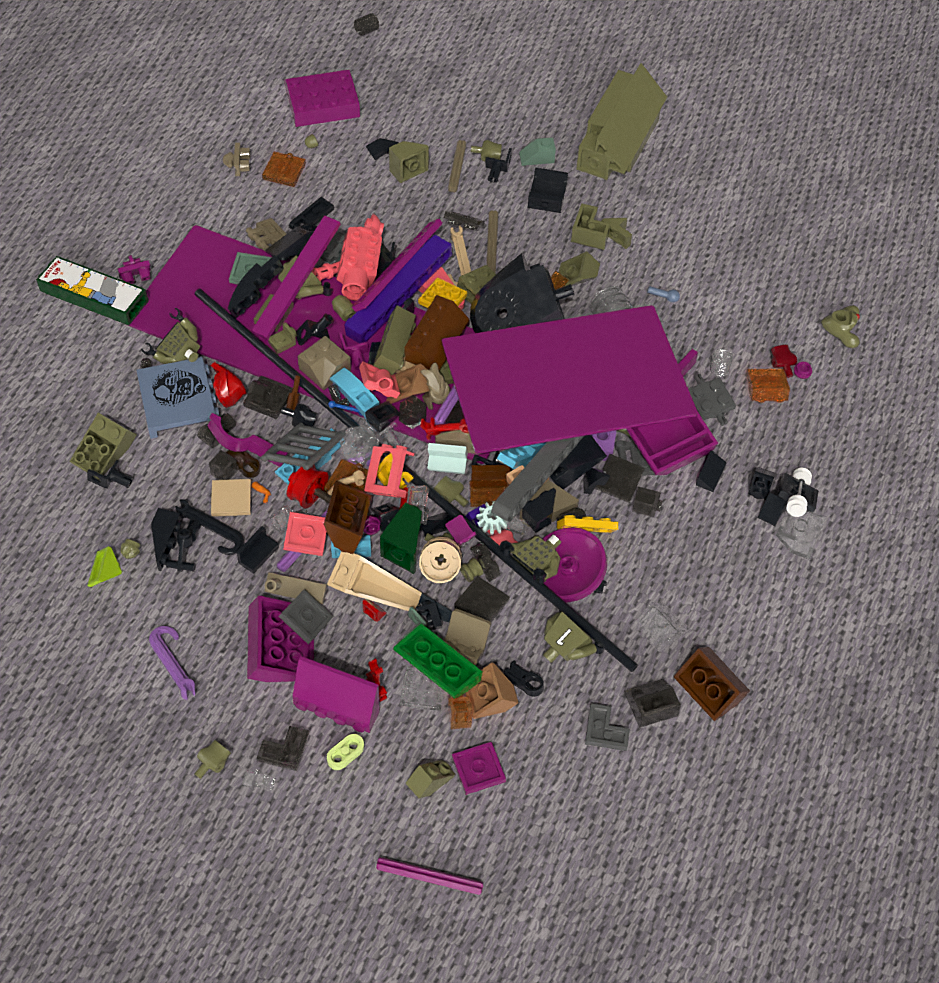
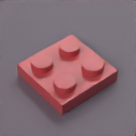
[283,512,327,556]

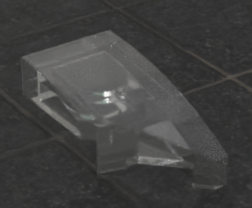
[407,486,429,525]

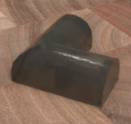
[256,726,310,771]

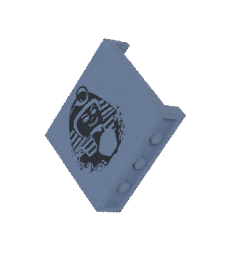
[136,357,219,439]

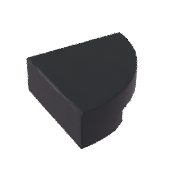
[403,298,414,313]

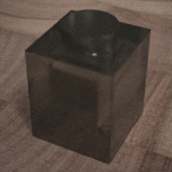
[209,450,238,480]
[632,487,663,517]

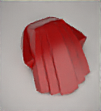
[210,362,246,408]

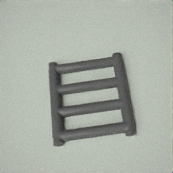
[261,423,346,470]

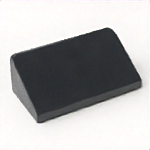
[696,450,727,492]

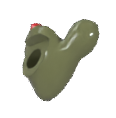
[821,305,860,348]

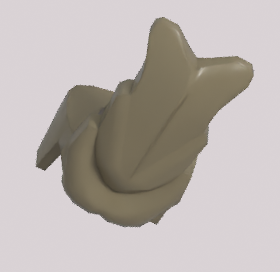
[420,363,450,410]

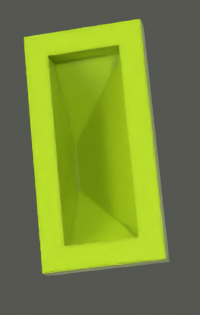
[87,546,122,587]

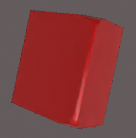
[362,599,387,622]

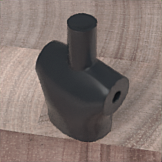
[281,404,317,427]

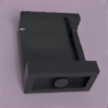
[527,168,568,213]

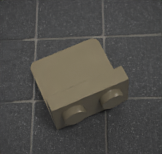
[443,609,491,666]

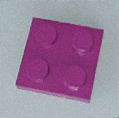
[452,742,506,795]

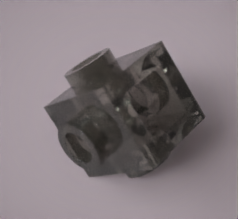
[399,395,426,429]

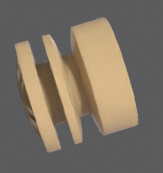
[419,536,462,583]

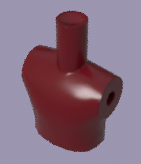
[771,344,797,378]

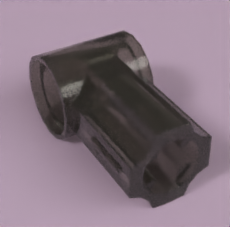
[197,413,236,448]

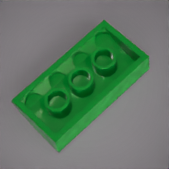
[393,623,483,699]

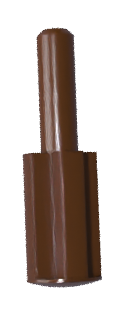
[286,375,300,410]

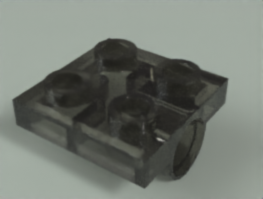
[243,376,293,419]

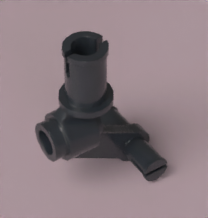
[166,520,201,572]

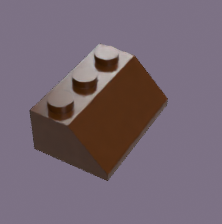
[673,647,750,721]

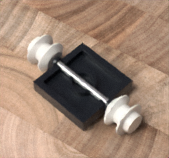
[778,468,819,517]

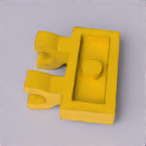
[377,453,413,489]

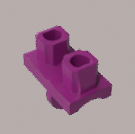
[117,255,151,284]

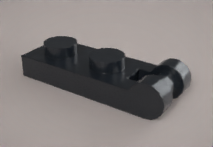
[289,197,334,230]

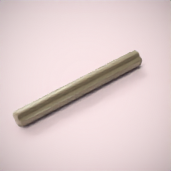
[487,210,498,274]

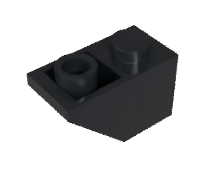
[748,467,776,500]
[522,488,556,533]

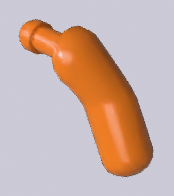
[251,482,271,503]

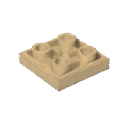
[211,479,251,516]

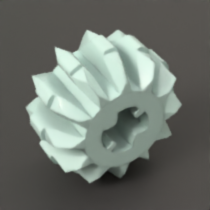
[476,501,508,535]

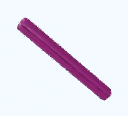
[376,857,483,895]

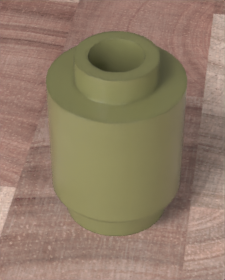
[332,295,356,321]

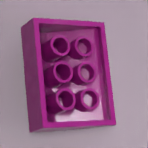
[247,595,314,682]
[292,656,380,733]

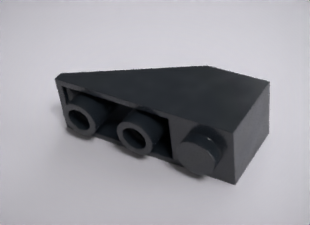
[151,508,184,571]

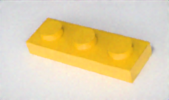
[557,515,618,533]

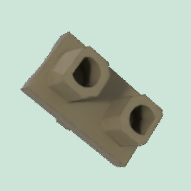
[223,143,250,176]

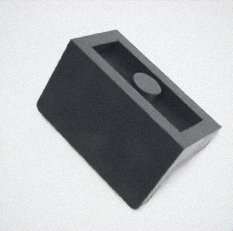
[237,526,279,574]

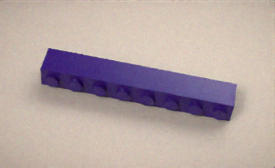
[344,235,452,344]

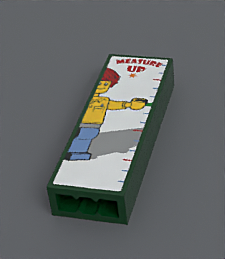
[36,256,149,326]

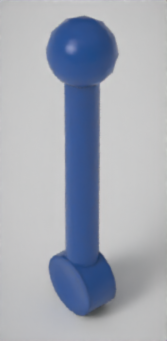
[328,401,363,416]

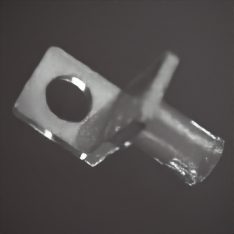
[364,420,402,448]

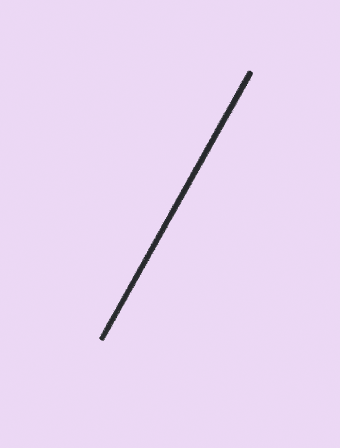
[194,288,638,672]

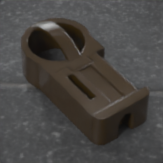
[225,450,261,478]

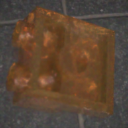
[747,369,790,403]

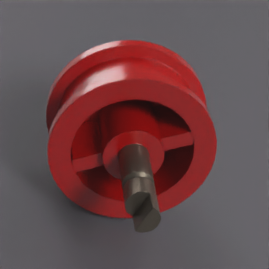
[286,465,331,509]

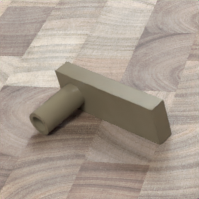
[264,572,327,604]

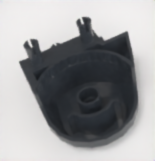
[470,253,575,333]

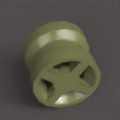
[460,558,483,583]

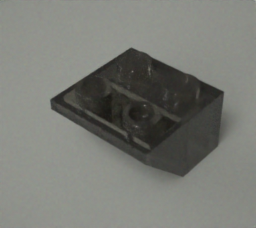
[624,679,681,728]

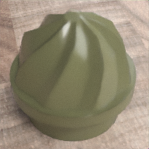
[121,539,141,559]

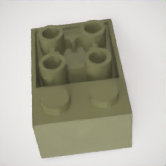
[69,413,137,480]

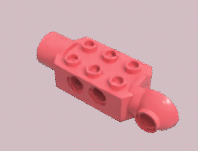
[337,213,384,301]

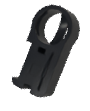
[504,661,544,697]

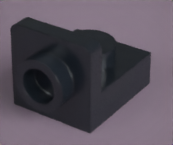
[415,601,442,630]

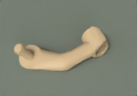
[327,470,365,495]

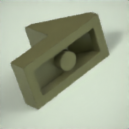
[601,218,632,249]

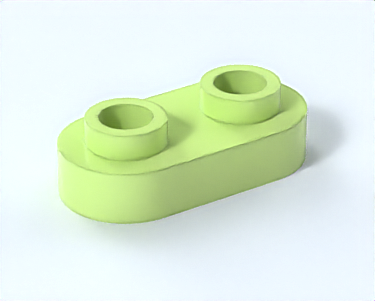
[327,734,364,770]

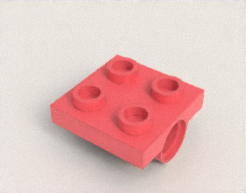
[359,361,400,399]

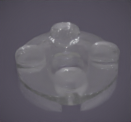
[340,425,379,464]

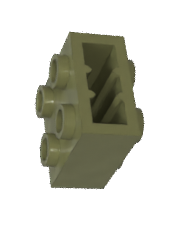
[457,265,496,304]

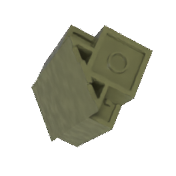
[577,63,667,180]

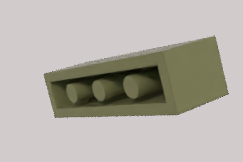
[373,306,416,376]

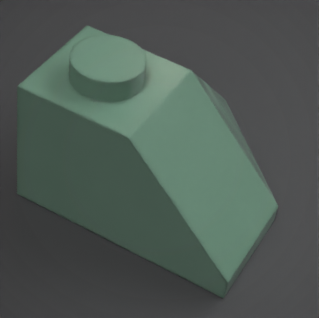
[519,138,556,166]

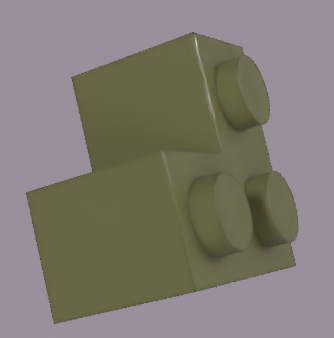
[571,203,610,250]

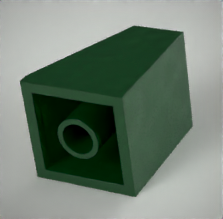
[380,502,422,574]

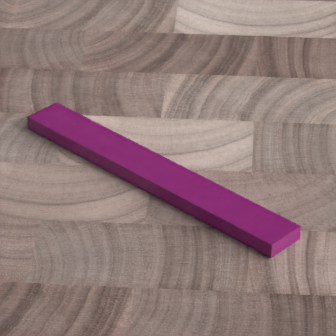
[252,215,341,340]
[352,219,443,312]

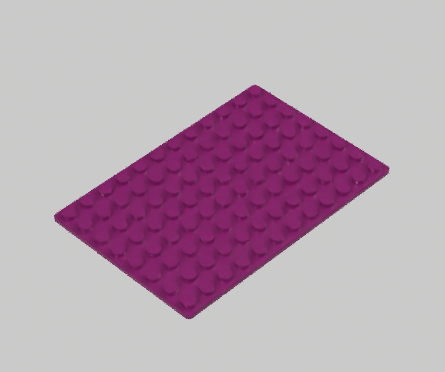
[442,305,697,454]

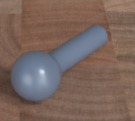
[647,286,680,302]

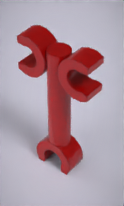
[420,418,469,440]
[366,658,387,702]

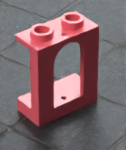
[364,444,414,499]

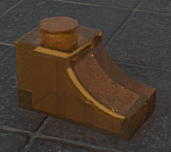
[448,696,473,729]

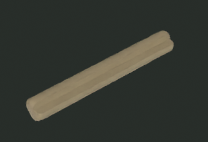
[448,140,466,193]

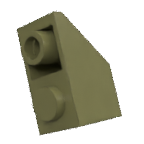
[406,760,456,799]

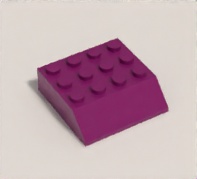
[284,69,360,127]
[626,411,718,475]

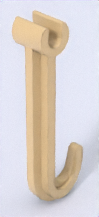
[448,226,471,286]

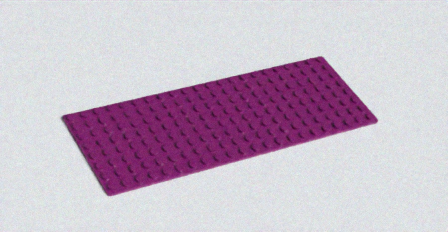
[125,225,491,464]

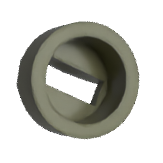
[305,134,319,149]

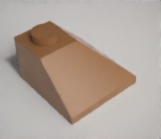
[386,363,429,404]
[466,663,519,719]

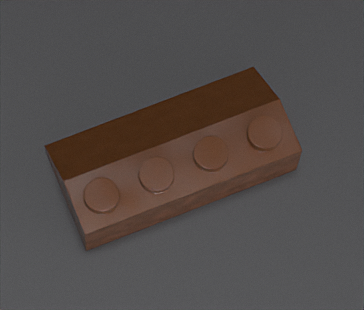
[404,295,469,371]
[323,481,372,555]

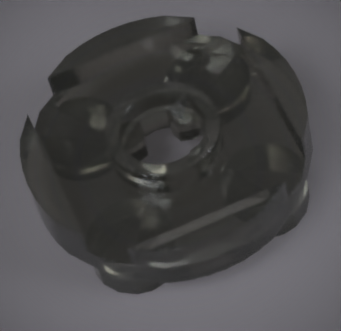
[470,542,501,582]

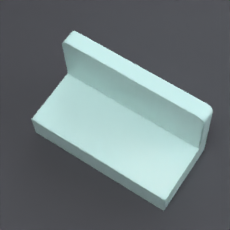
[427,443,468,474]

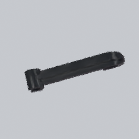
[175,499,244,555]

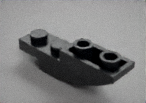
[228,255,284,319]

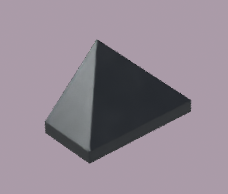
[422,512,453,537]

